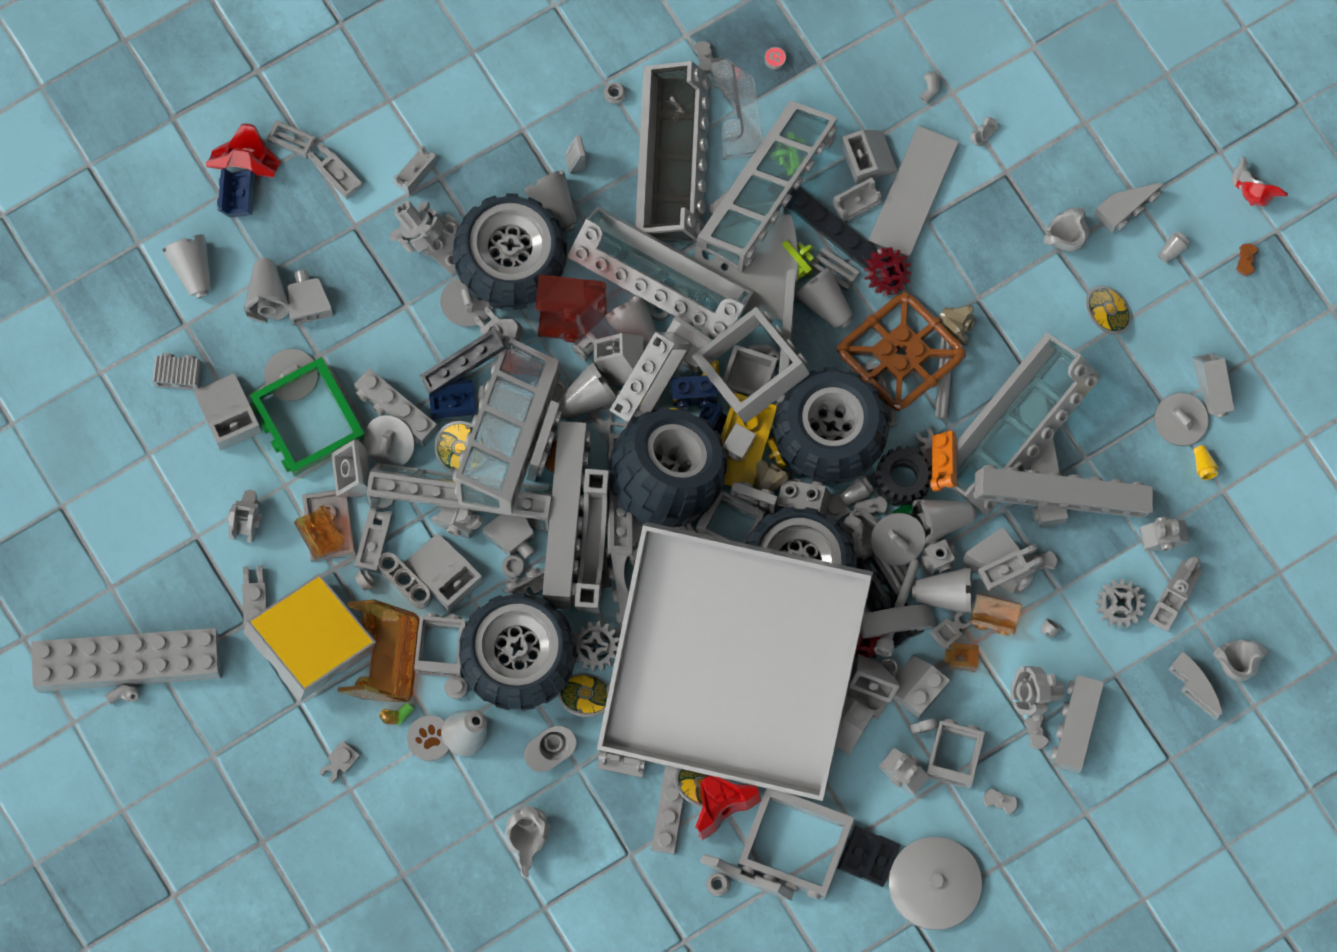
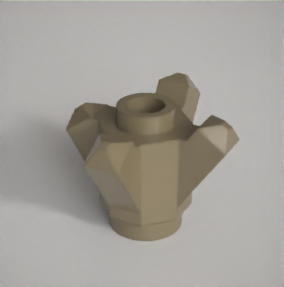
[939,304,976,345]
[754,460,792,493]

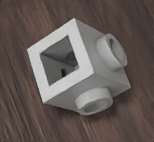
[922,539,956,575]

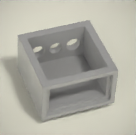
[723,345,777,397]

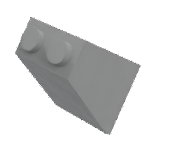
[962,527,1035,593]

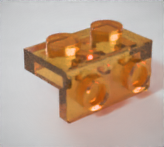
[294,505,345,561]
[970,593,1022,636]

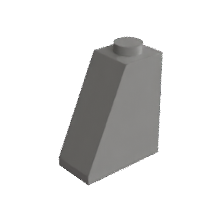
[1192,353,1234,417]

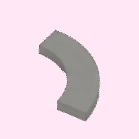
[700,854,794,900]

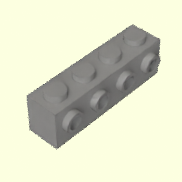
[354,368,438,448]
[1050,675,1104,774]

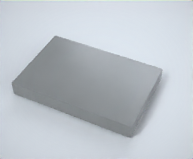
[302,490,356,562]

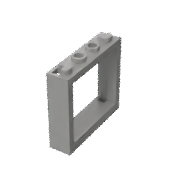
[692,307,810,424]
[609,332,692,422]
[738,788,854,900]

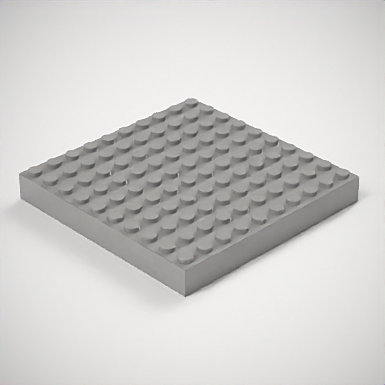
[597,522,873,801]

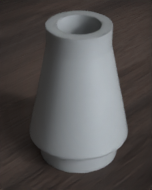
[1158,231,1190,264]
[839,476,874,506]

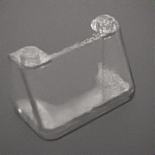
[710,58,764,160]

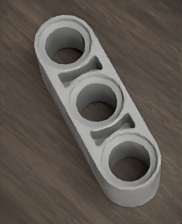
[378,552,431,609]

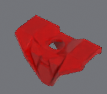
[206,123,280,178]
[695,775,762,840]

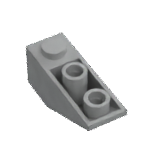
[1094,182,1163,234]

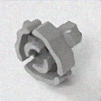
[390,201,444,253]
[1011,666,1064,721]

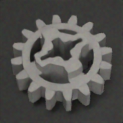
[1095,579,1146,629]
[574,621,619,671]

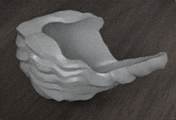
[505,806,550,878]

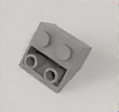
[841,130,897,185]
[660,316,712,375]
[594,333,644,387]

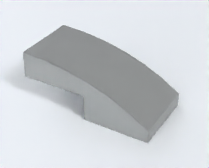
[1148,581,1185,632]

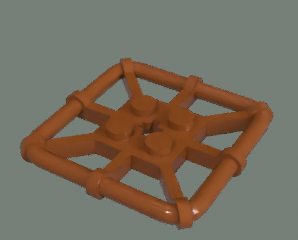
[837,292,966,411]

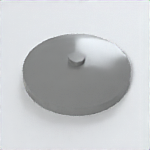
[888,837,982,930]

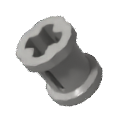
[572,332,596,362]

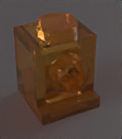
[944,643,979,672]

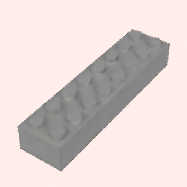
[542,421,591,610]
[31,628,221,692]

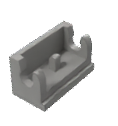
[392,146,437,196]
[832,177,882,223]

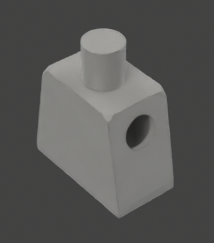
[288,270,333,326]
[482,514,536,560]

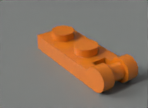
[930,430,957,492]

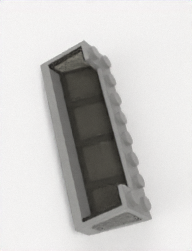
[635,61,711,243]

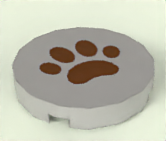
[407,715,450,762]

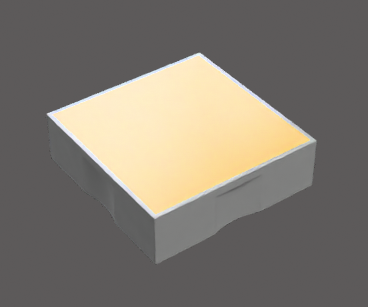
[244,574,376,702]

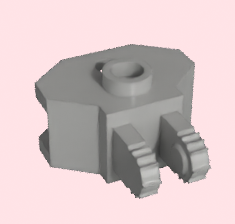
[474,306,525,358]
[228,489,262,543]
[431,506,483,538]
[1139,517,1189,551]
[879,748,930,796]

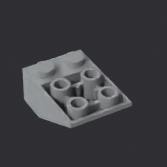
[193,373,262,451]
[404,533,483,612]

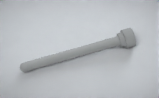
[874,559,919,657]

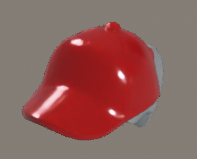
[1232,156,1288,207]

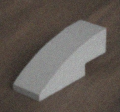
[1168,652,1223,720]

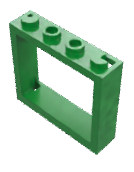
[249,357,365,477]

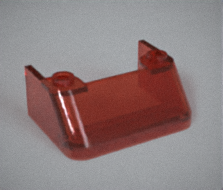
[535,275,608,343]

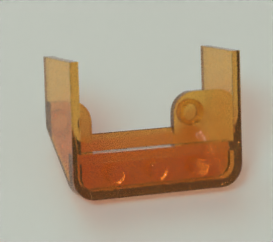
[338,599,420,703]

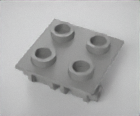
[422,213,461,276]

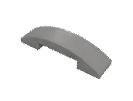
[861,605,938,639]

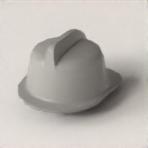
[524,726,576,772]

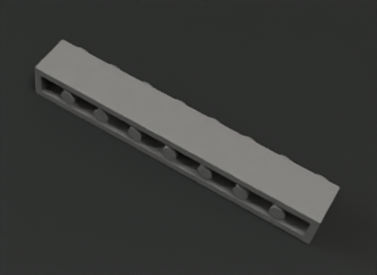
[975,465,1153,518]

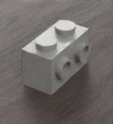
[777,478,831,516]

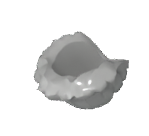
[1044,207,1090,252]
[841,508,879,560]
[1213,639,1268,681]

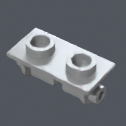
[1166,556,1202,601]
[502,567,545,596]
[597,751,646,778]

